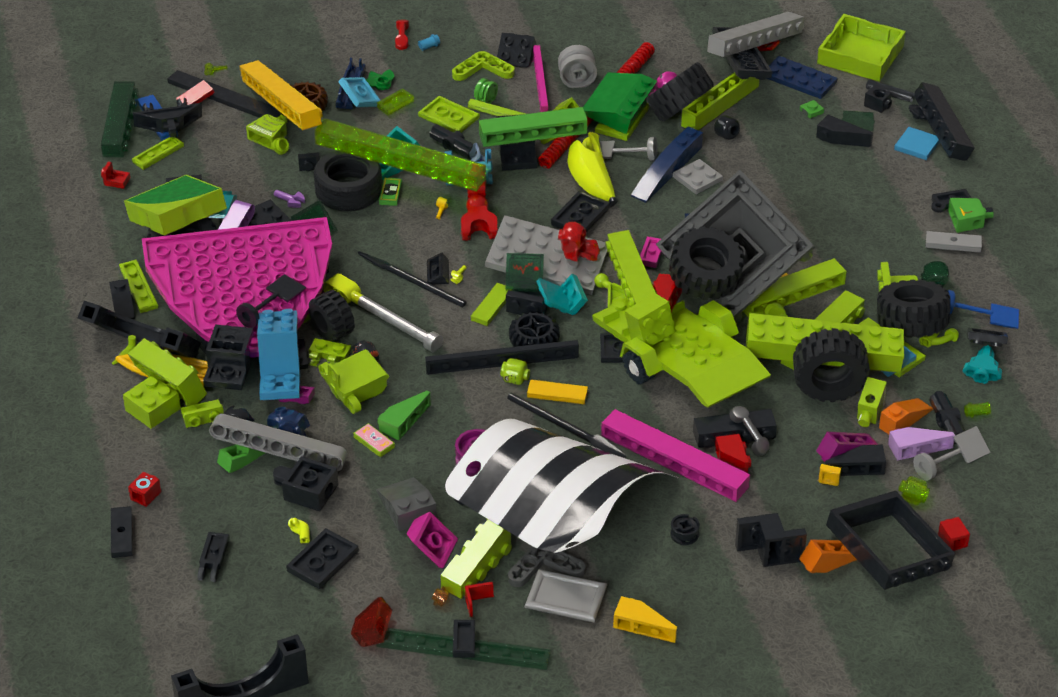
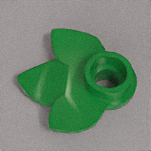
[366,69,394,90]

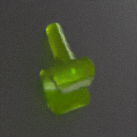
[204,63,227,75]

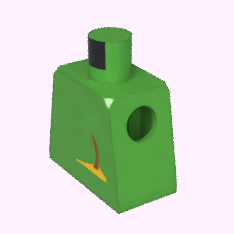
[948,198,993,233]

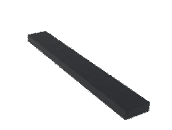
[167,70,286,118]
[425,340,579,375]

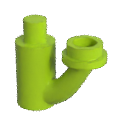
[919,328,959,348]

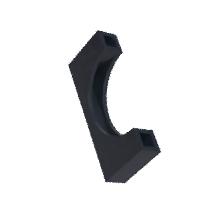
[77,301,201,358]

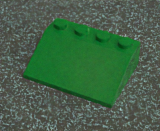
[583,72,657,134]

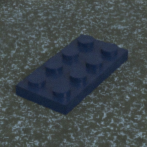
[766,56,838,99]

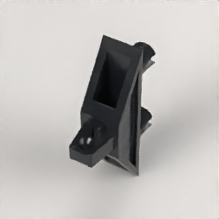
[133,98,202,138]

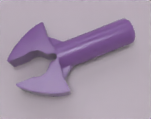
[274,190,305,208]

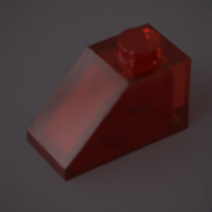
[351,596,392,647]

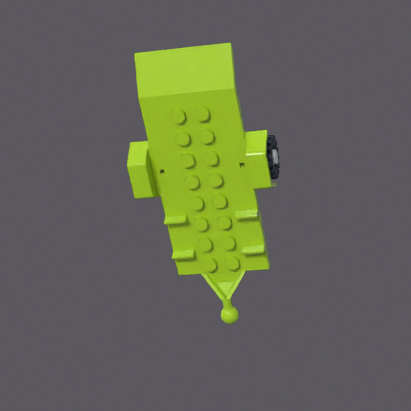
[592,273,771,408]

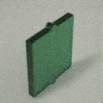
[841,111,875,131]

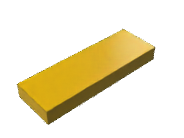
[527,379,588,404]

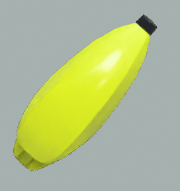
[567,132,618,207]

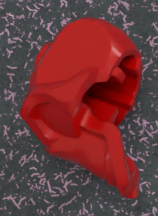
[558,222,600,262]

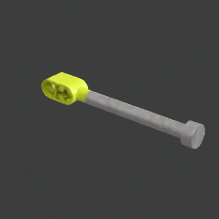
[323,273,443,353]

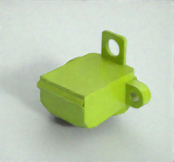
[318,349,389,414]

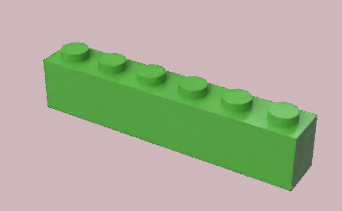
[479,107,587,147]

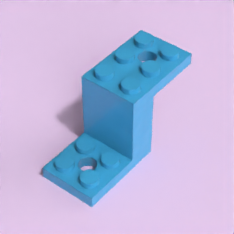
[257,309,300,400]

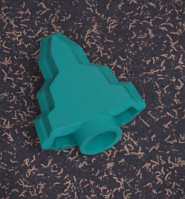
[963,345,1002,384]

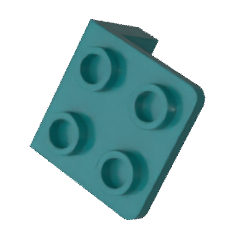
[536,274,588,315]

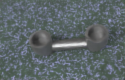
[729,406,769,456]

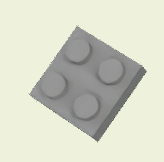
[673,159,723,194]

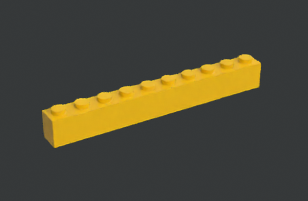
[240,60,323,130]

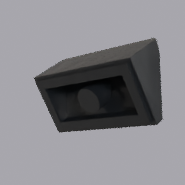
[427,252,449,285]

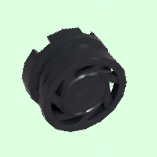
[670,514,700,545]

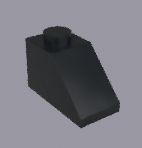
[109,279,135,319]

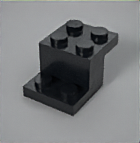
[496,114,537,171]
[203,324,254,390]
[735,513,807,567]

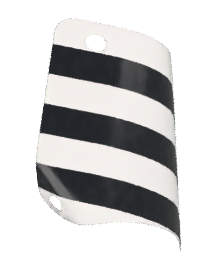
[445,419,678,553]

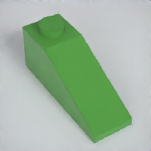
[378,391,431,440]

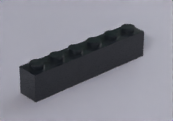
[913,82,975,161]

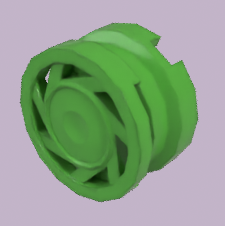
[474,78,498,104]

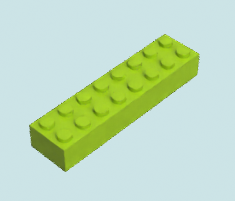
[746,313,904,373]

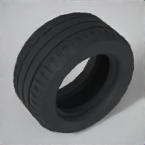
[314,148,382,211]

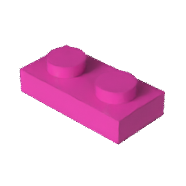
[640,236,662,268]

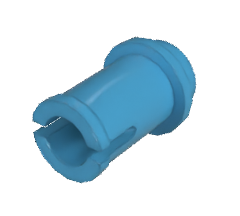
[418,34,440,51]

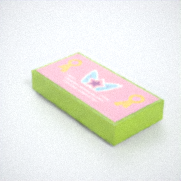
[353,423,395,457]

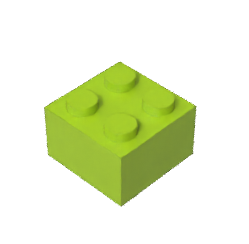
[625,293,675,347]
[123,375,181,429]

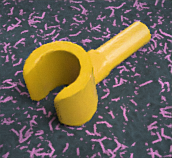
[436,197,448,219]

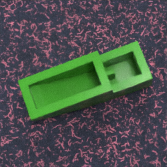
[217,436,279,473]

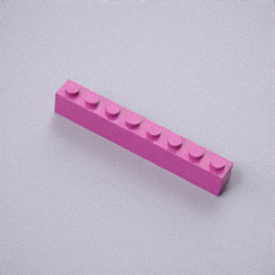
[601,409,750,502]

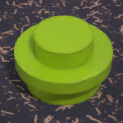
[273,137,289,155]

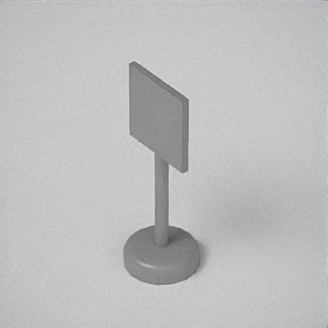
[599,137,658,161]
[913,426,990,481]

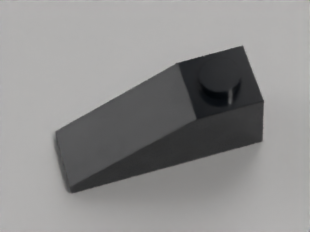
[816,115,873,147]
[825,444,886,476]

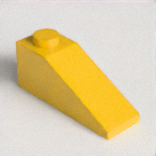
[613,596,677,643]

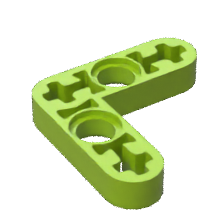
[452,51,515,81]

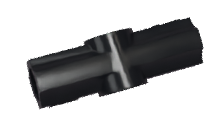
[429,124,477,159]
[929,391,965,444]

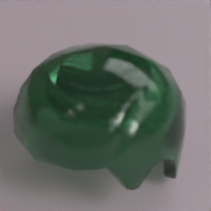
[921,261,950,286]

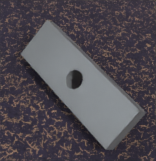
[925,231,982,252]

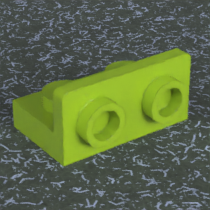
[180,399,224,428]

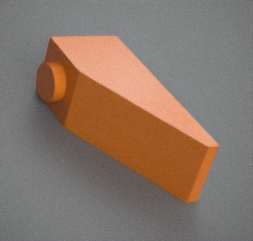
[879,398,933,434]
[799,540,857,573]

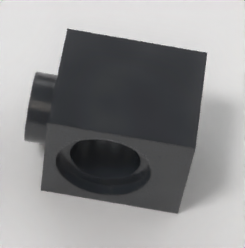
[864,85,892,113]

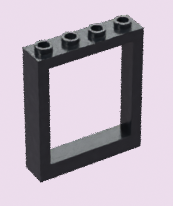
[826,491,956,590]

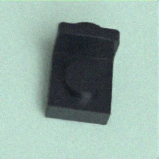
[298,152,320,171]

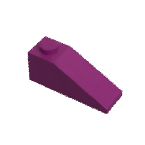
[816,432,878,462]

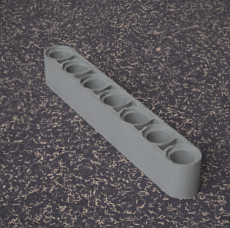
[209,414,347,471]

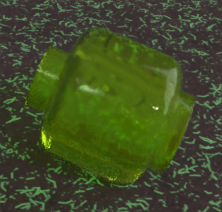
[898,476,930,505]

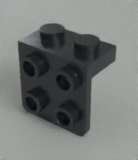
[497,33,537,68]
[506,286,548,315]

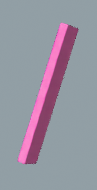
[533,45,548,112]

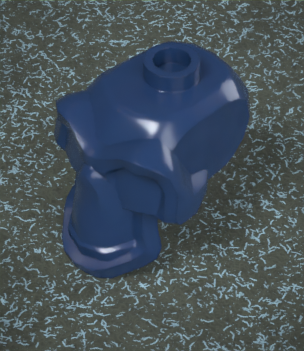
[267,407,310,449]

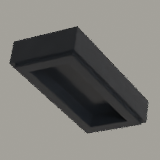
[453,620,475,658]

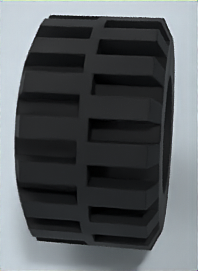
[309,290,355,342]

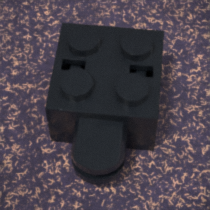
[273,456,338,512]

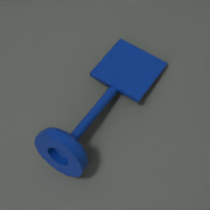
[948,290,1019,329]

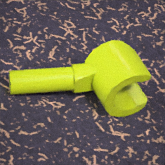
[450,265,467,284]

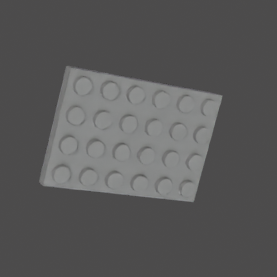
[485,215,607,295]

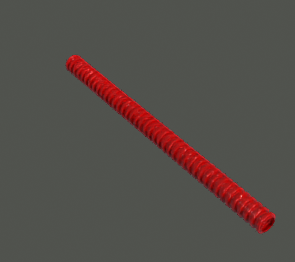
[538,42,655,169]

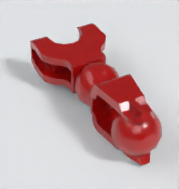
[461,165,497,240]

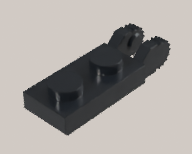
[197,532,230,582]

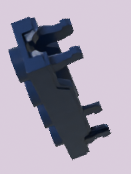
[336,58,366,109]

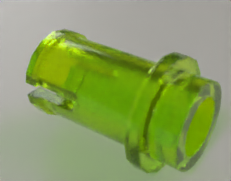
[964,402,991,418]

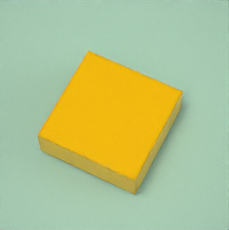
[818,464,841,486]

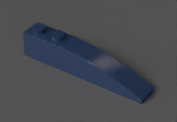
[631,126,703,203]

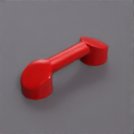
[395,20,409,50]

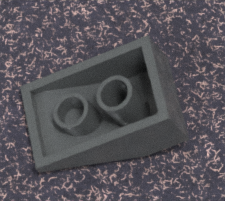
[376,477,437,531]

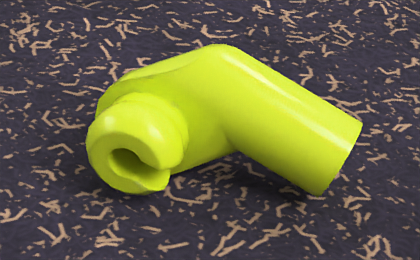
[288,518,310,543]

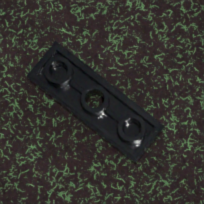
[111,506,133,558]

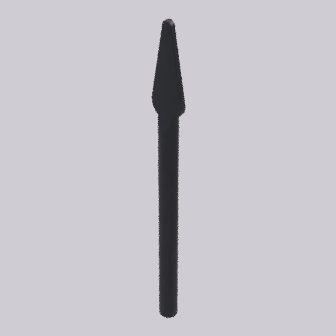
[358,251,467,308]
[507,392,626,458]

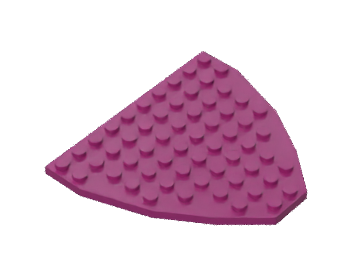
[142,217,332,358]

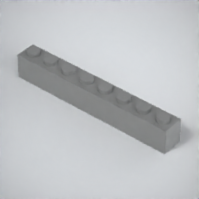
[707,12,804,57]

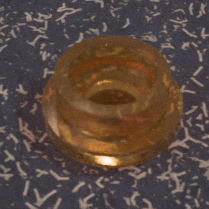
[432,586,450,607]

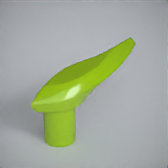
[112,335,137,365]

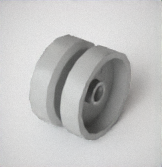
[558,45,597,88]

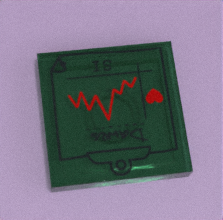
[505,253,544,291]

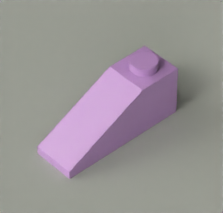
[888,427,955,461]

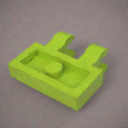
[309,338,351,367]

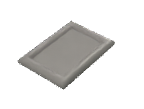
[524,569,607,622]

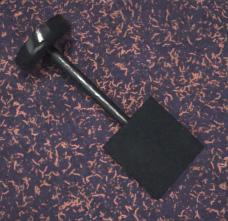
[236,274,306,328]

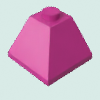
[407,512,458,568]

